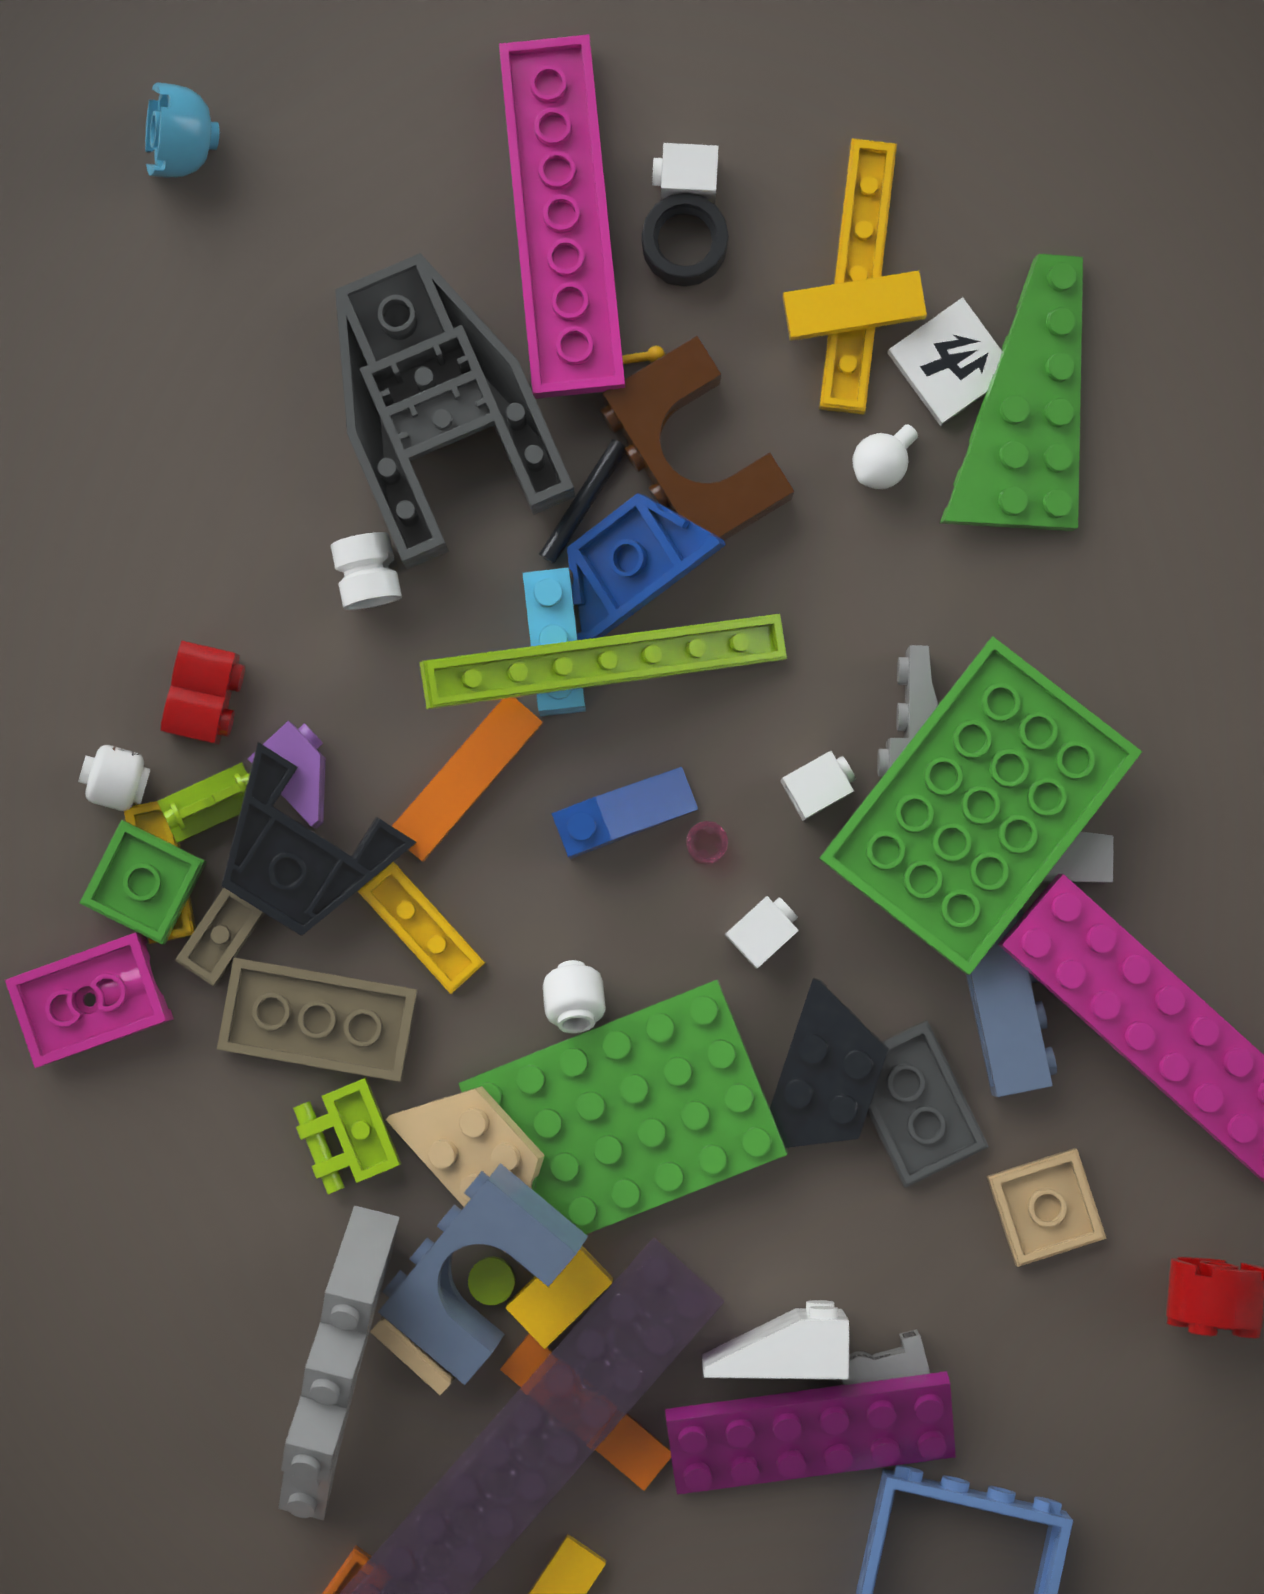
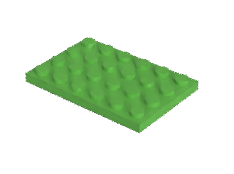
[819,636,1142,975]
[458,979,788,1234]

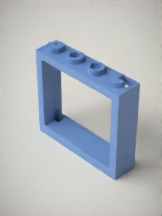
[856,1465,1073,1594]

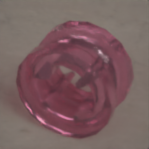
[686,821,728,864]

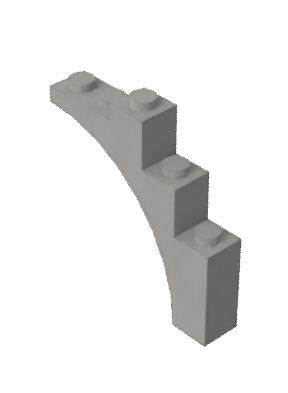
[877,645,1114,884]
[278,1205,400,1520]

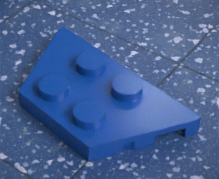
[567,493,726,640]

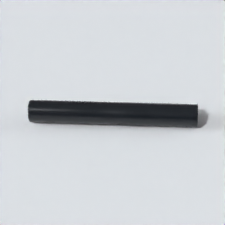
[539,439,626,564]

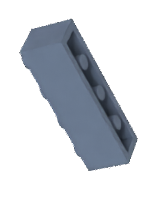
[966,909,1057,1097]

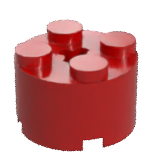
[1166,1257,1264,1339]

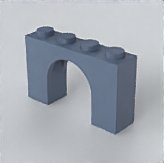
[378,1163,588,1385]

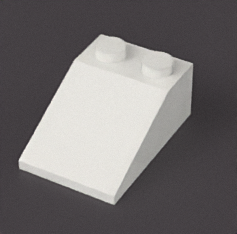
[702,1300,849,1379]

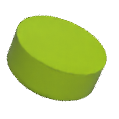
[468,1256,515,1305]

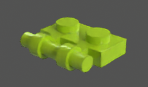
[293,1077,401,1194]

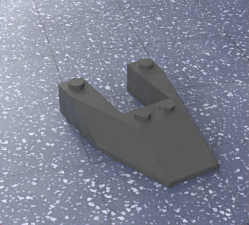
[335,253,575,570]

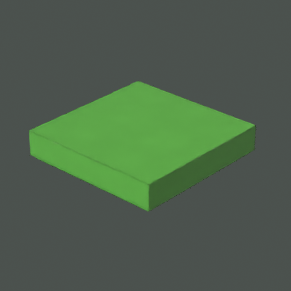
[80,820,207,945]

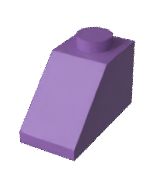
[248,720,326,829]

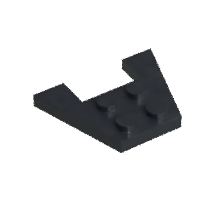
[221,742,417,936]

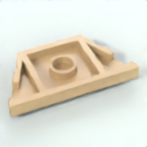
[385,1086,545,1253]

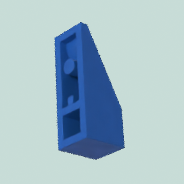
[551,767,699,859]

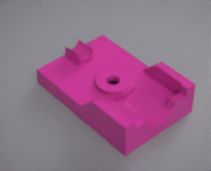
[5,933,174,1068]

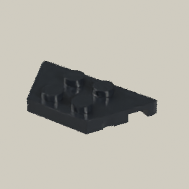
[770,978,889,1148]

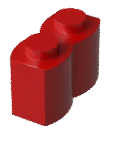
[160,640,245,745]

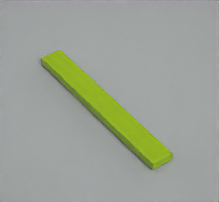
[420,614,787,709]

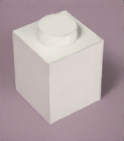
[652,143,719,204]
[780,751,856,821]
[724,896,799,969]

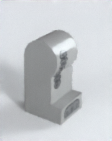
[842,1329,930,1385]

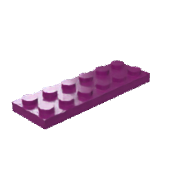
[665,1371,956,1495]

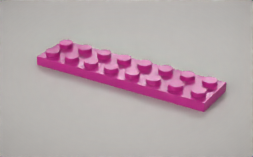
[499,34,625,399]
[998,874,1264,1183]

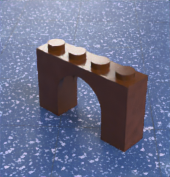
[600,336,794,541]

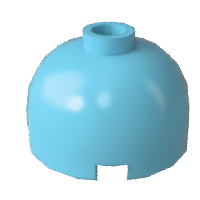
[145,82,219,178]

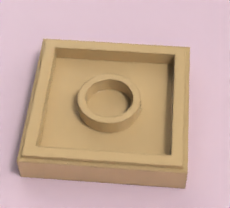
[987,1148,1107,1267]

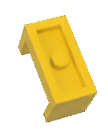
[505,1246,613,1349]

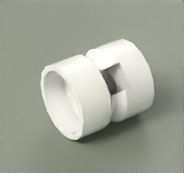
[331,532,402,610]

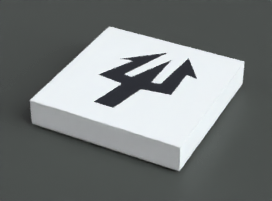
[887,297,1002,426]

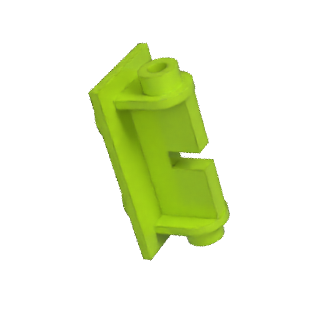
[157,762,249,843]

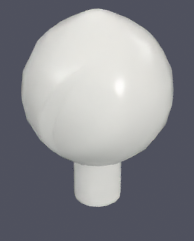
[852,424,918,489]

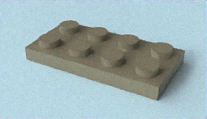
[217,957,418,1082]

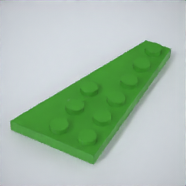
[939,254,1083,531]

